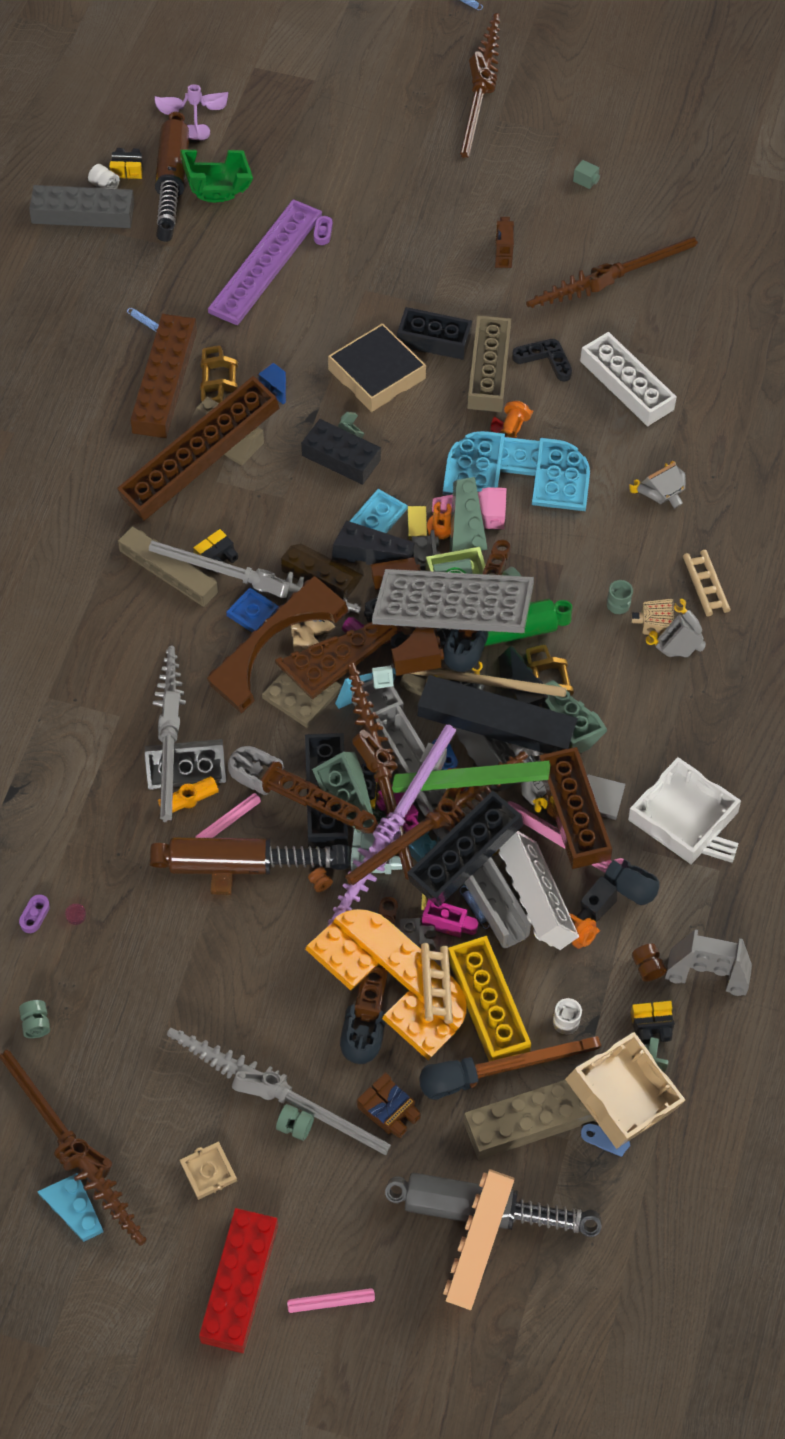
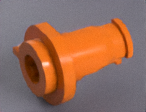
[500,401,533,438]
[427,502,452,539]
[569,913,600,949]

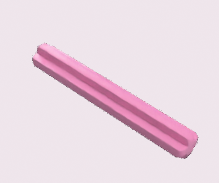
[195,793,261,838]
[287,1288,375,1313]

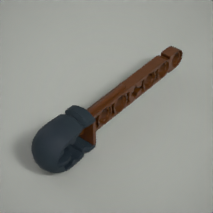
[443,540,510,672]
[340,897,398,1064]

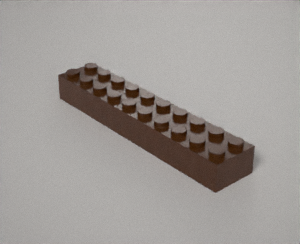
[117,376,280,521]

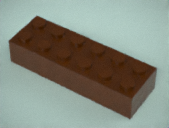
[539,747,612,869]

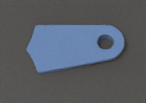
[581,1124,630,1157]

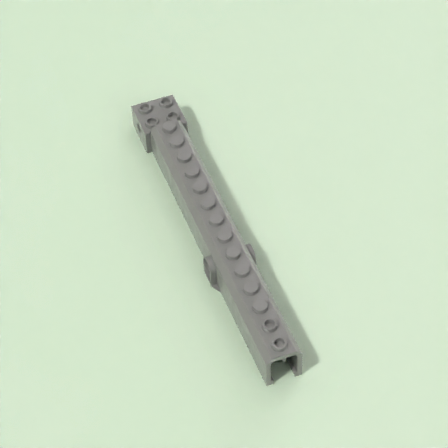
[352,680,531,948]

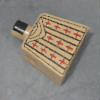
[631,599,674,637]

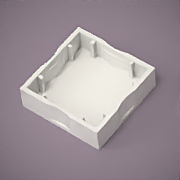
[628,757,741,864]

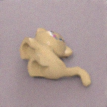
[291,620,335,652]

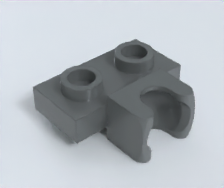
[400,918,437,951]

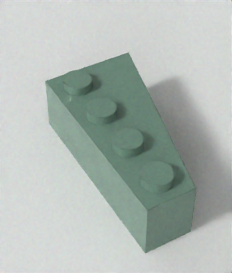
[449,477,488,552]

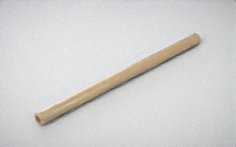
[409,668,567,697]

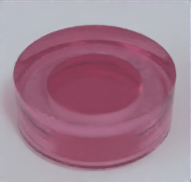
[65,904,86,925]

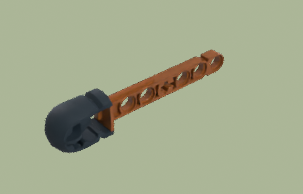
[419,1036,602,1100]

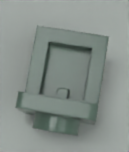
[338,412,364,438]
[644,1037,668,1072]

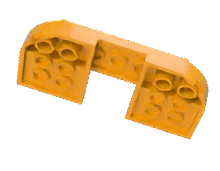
[305,909,467,1061]

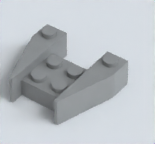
[665,930,752,996]

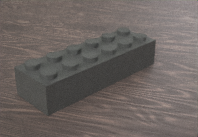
[29,185,134,228]

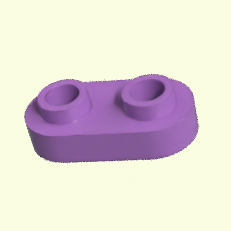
[314,216,333,245]
[19,895,50,933]

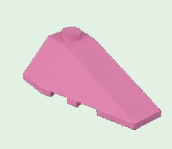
[432,487,506,529]

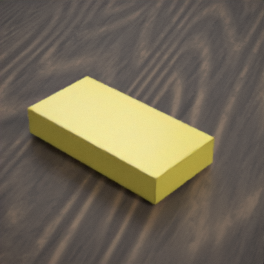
[408,506,427,539]

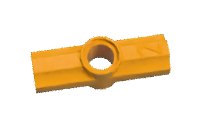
[158,776,219,813]

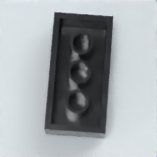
[397,307,472,360]
[301,419,381,485]

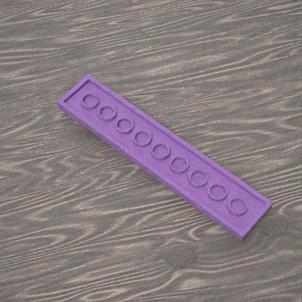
[208,199,322,326]

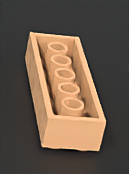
[443,1169,514,1310]

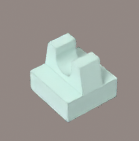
[372,666,394,689]

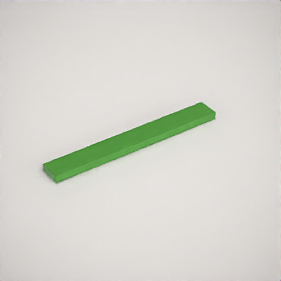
[392,761,550,793]

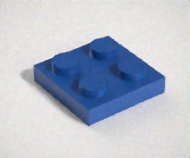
[226,588,279,632]

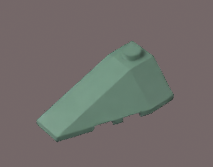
[543,680,607,754]
[312,752,373,833]

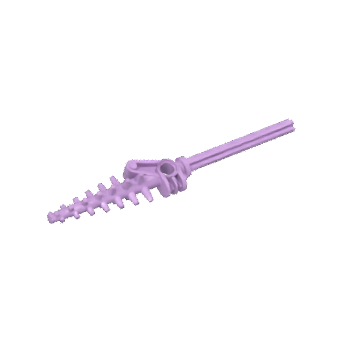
[327,725,456,927]

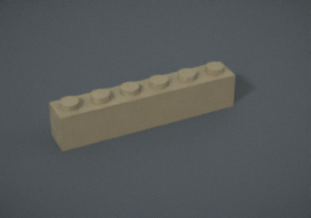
[118,526,218,607]

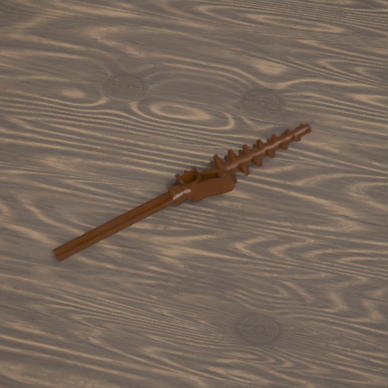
[460,13,500,158]
[526,236,698,308]
[347,663,414,880]
[345,751,528,885]
[0,1050,147,1246]

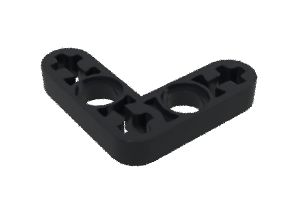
[512,339,572,382]

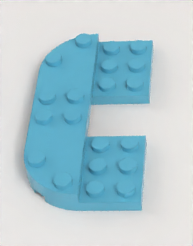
[443,431,590,511]

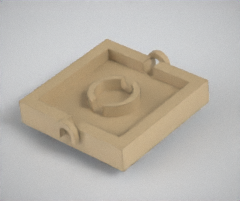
[180,1142,237,1200]

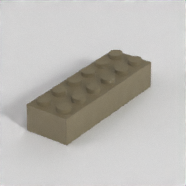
[467,316,511,412]
[463,1080,596,1160]

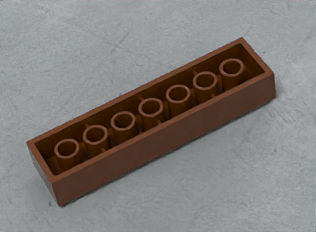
[130,314,197,438]

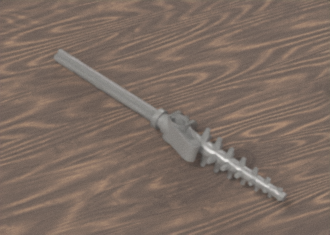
[149,540,361,613]
[153,646,186,822]
[167,1028,391,1155]

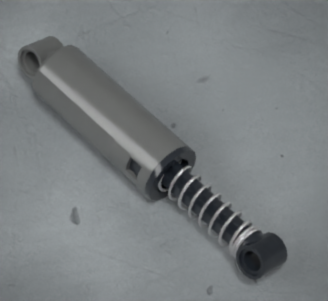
[385,1173,602,1237]

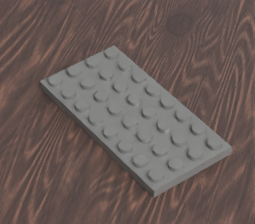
[372,569,534,633]

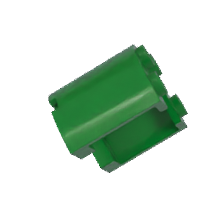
[180,150,253,203]

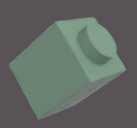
[573,160,600,189]

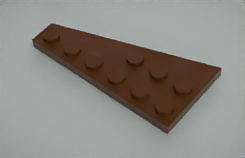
[275,622,398,700]

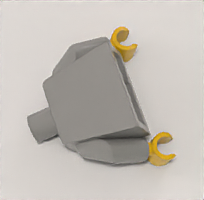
[646,599,706,657]

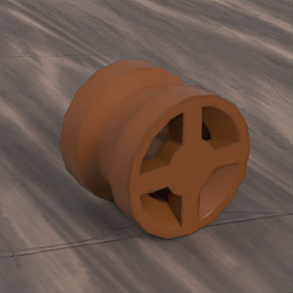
[308,867,333,892]

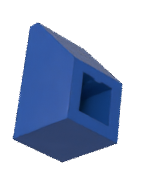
[258,363,286,404]

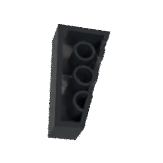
[332,520,415,565]

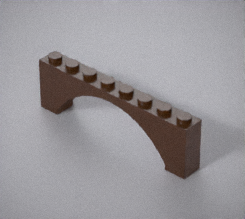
[371,557,444,676]
[207,576,348,714]

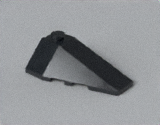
[499,646,549,707]

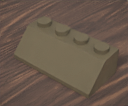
[186,397,264,466]

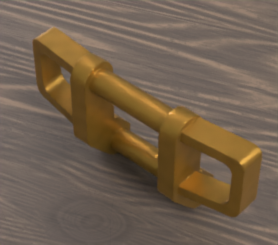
[200,346,238,403]
[526,645,574,709]

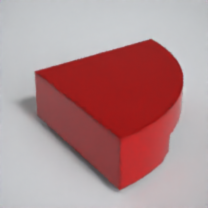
[491,417,504,434]

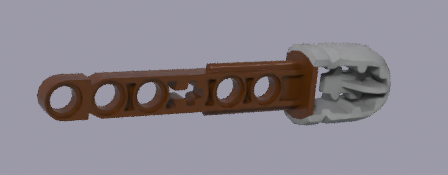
[228,746,378,834]

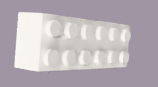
[580,332,677,426]
[499,831,579,950]

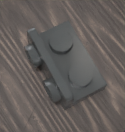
[412,530,440,570]

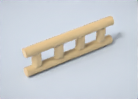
[683,550,731,616]
[421,943,453,1024]

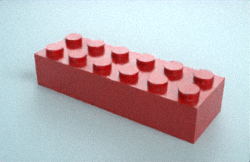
[199,1208,278,1354]

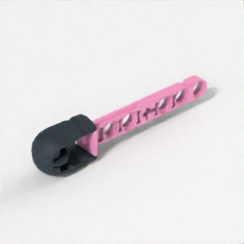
[508,801,660,905]

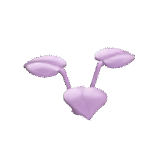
[155,85,228,140]

